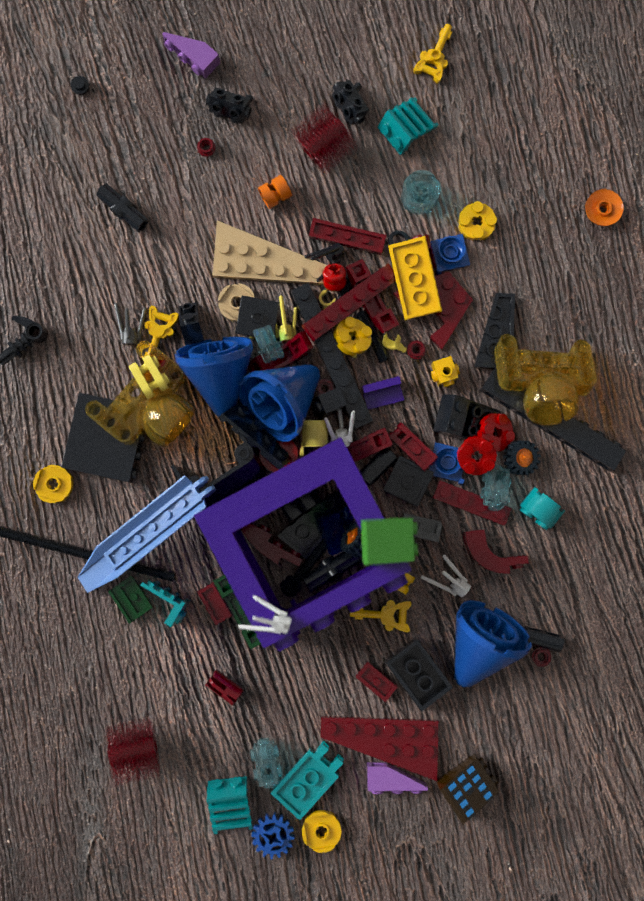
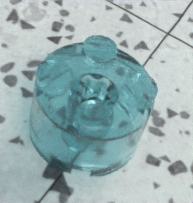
[401,170,441,214]

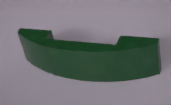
[213,574,261,649]

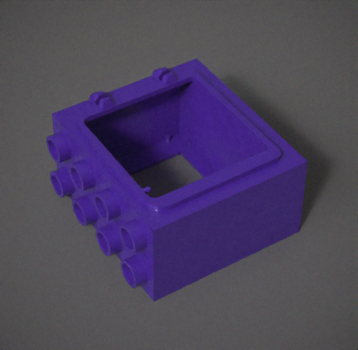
[193,437,411,651]

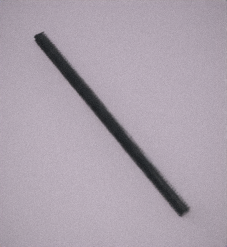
[0,527,176,582]

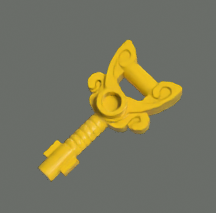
[413,24,452,83]
[144,305,179,364]
[350,600,412,632]

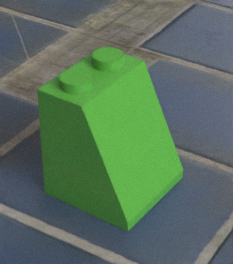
[361,517,418,565]

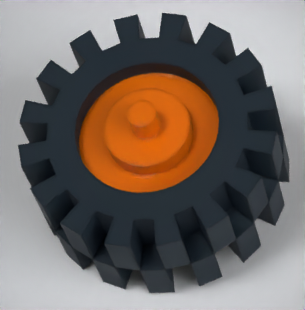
[503,440,541,475]
[340,520,362,558]

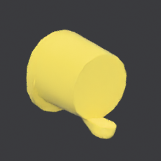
[299,420,330,456]

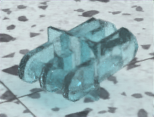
[253,325,284,364]

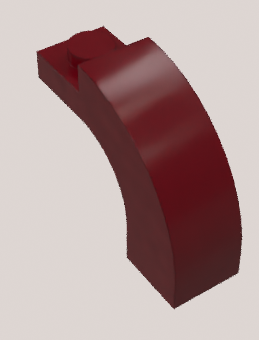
[248,331,314,372]
[463,529,529,574]

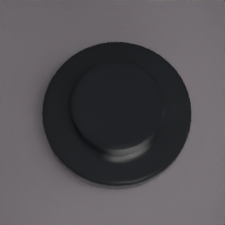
[70,76,89,95]

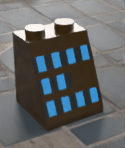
[436,754,499,824]

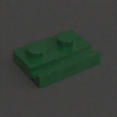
[108,575,153,624]

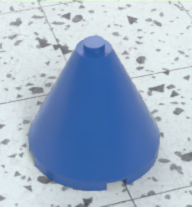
[175,336,253,417]
[239,364,320,442]
[454,600,532,688]

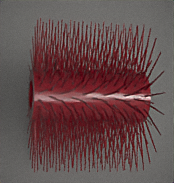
[291,103,358,174]
[105,717,161,787]

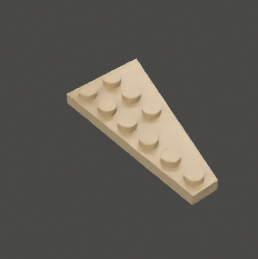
[213,221,327,285]

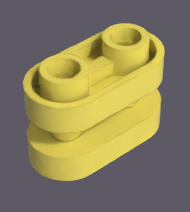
[129,355,170,400]

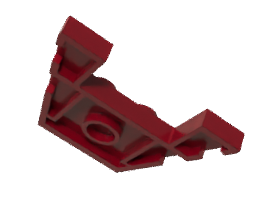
[393,271,473,350]

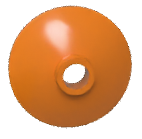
[585,189,624,226]

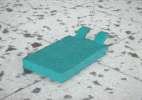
[270,741,344,820]

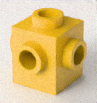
[431,356,460,387]

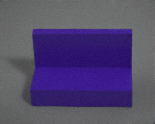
[362,376,404,410]

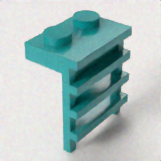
[377,97,438,155]
[140,580,190,627]
[206,776,253,834]

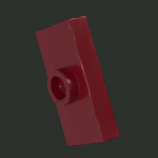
[197,582,233,626]

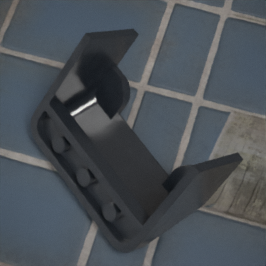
[170,432,266,509]

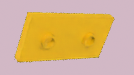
[388,236,442,320]

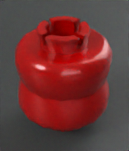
[323,263,346,291]

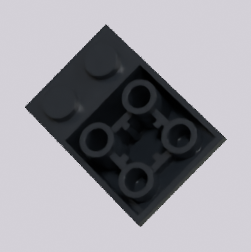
[433,394,501,440]

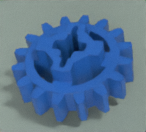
[251,812,295,859]

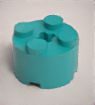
[520,487,565,531]

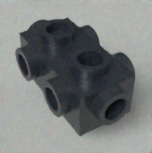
[332,80,369,125]
[206,87,253,123]

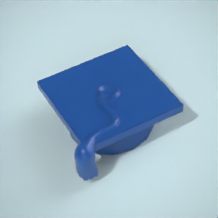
[431,234,470,275]
[429,442,464,485]

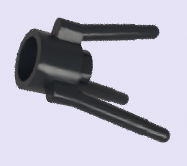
[304,243,345,282]

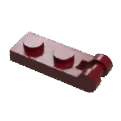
[389,422,438,472]

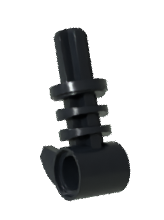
[0,316,48,365]

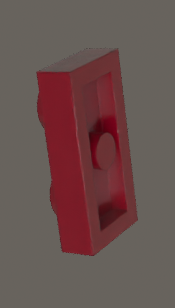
[355,661,398,703]

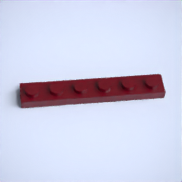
[301,263,396,342]

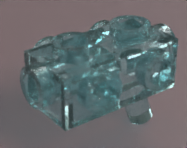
[480,465,512,511]
[250,738,282,789]

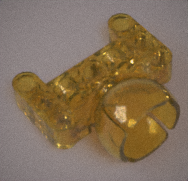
[494,334,597,425]
[85,341,195,447]

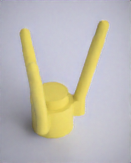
[275,295,298,342]

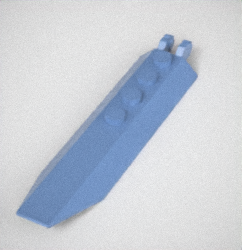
[78,475,216,593]

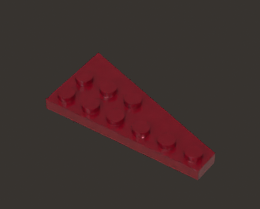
[321,716,438,781]

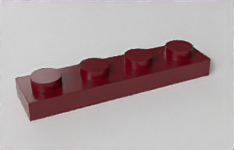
[309,218,386,255]
[433,480,512,526]

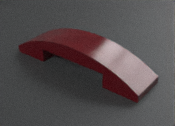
[346,259,400,333]
[346,427,393,463]

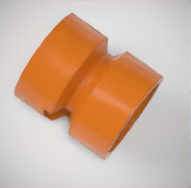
[258,175,292,209]

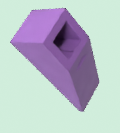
[162,32,220,79]
[367,762,428,794]

